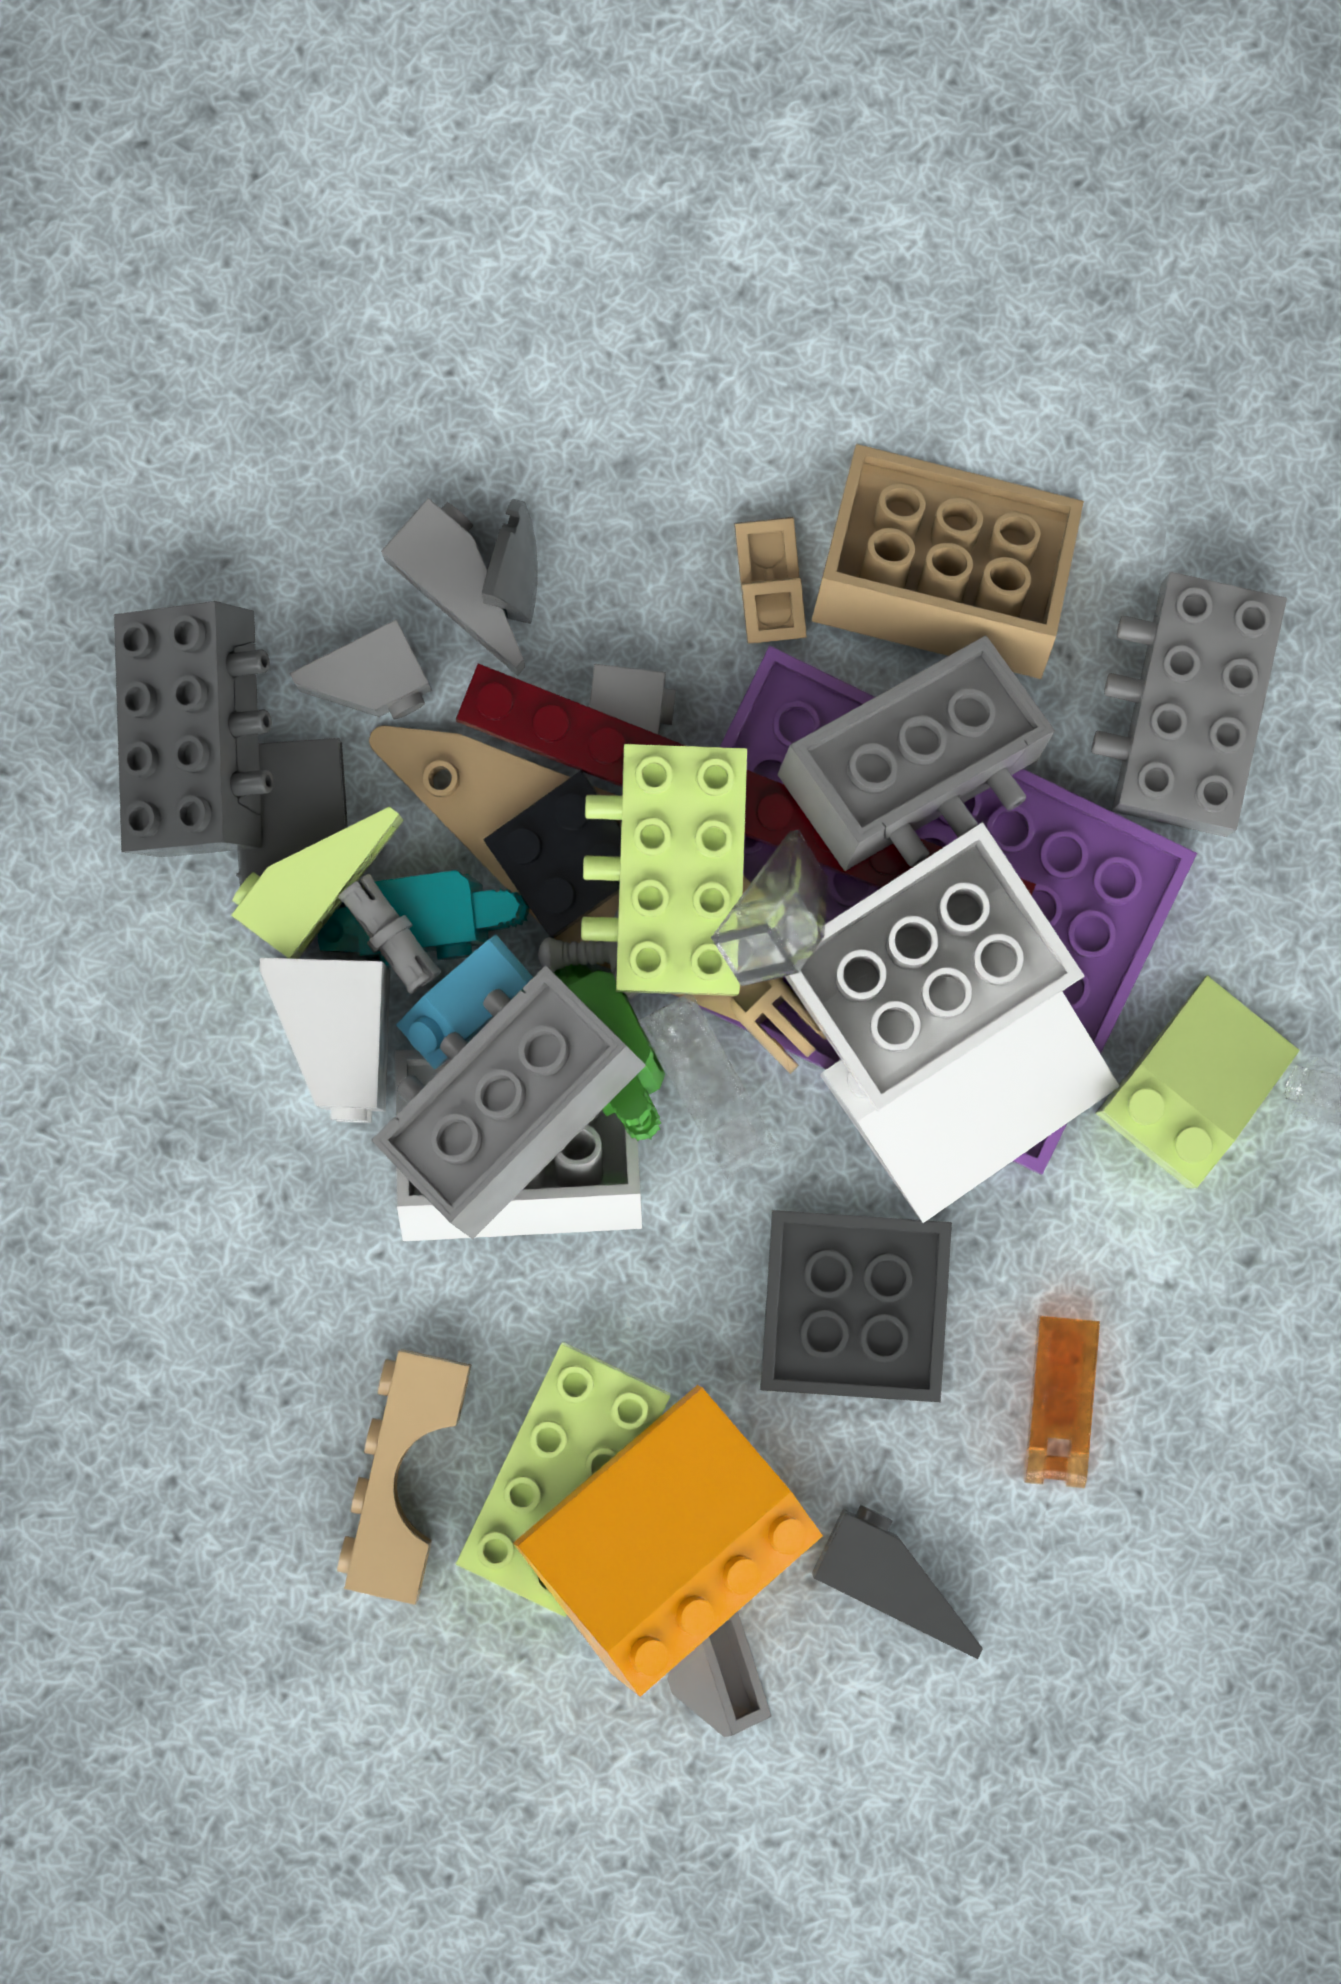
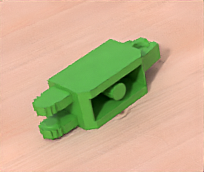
[553,964,665,1141]

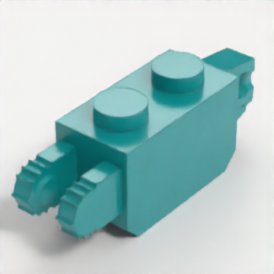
[318,870,530,968]

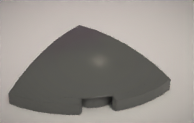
[482,499,538,624]

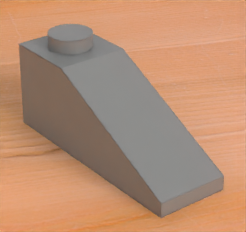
[381,498,525,676]

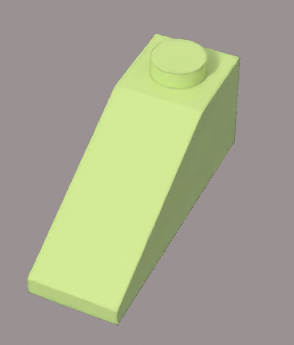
[231,807,404,959]

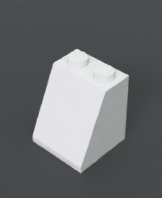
[260,958,391,1123]

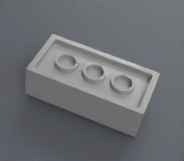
[1091,572,1287,837]
[777,636,1055,871]
[371,965,646,1239]

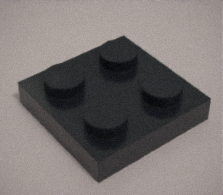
[483,771,621,938]

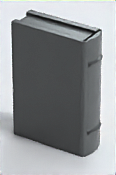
[236,738,348,886]

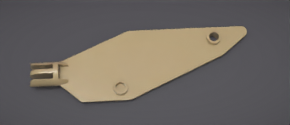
[369,726,826,1074]

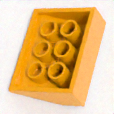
[513,1385,823,1697]

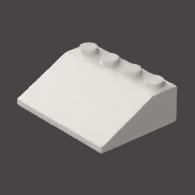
[776,822,1085,1112]
[820,992,1120,1223]
[395,1049,642,1241]

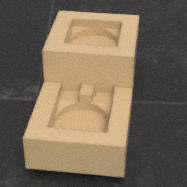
[734,517,807,644]

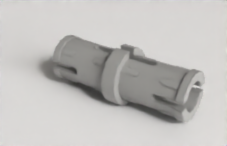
[338,874,441,994]

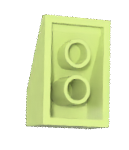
[1095,975,1300,1188]

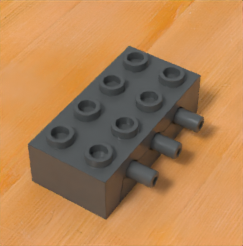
[114,601,274,857]

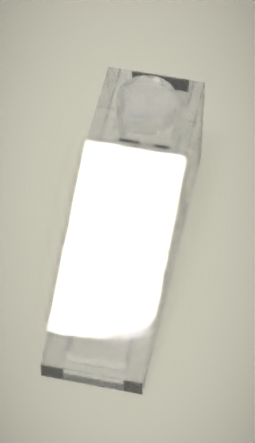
[711,829,828,986]

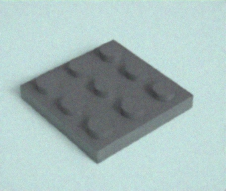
[760,1210,952,1403]

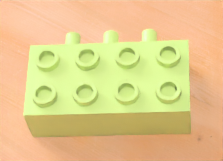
[581,744,747,996]
[456,1342,670,1617]

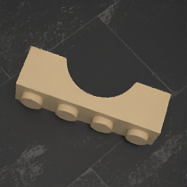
[337,1349,472,1605]

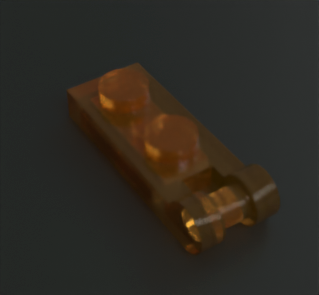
[1024,1315,1100,1489]

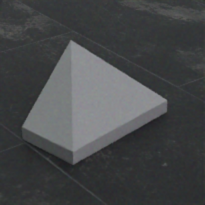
[667,1611,772,1737]

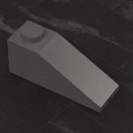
[812,1505,983,1659]

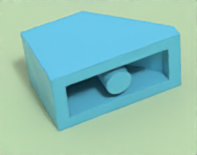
[396,934,533,1070]

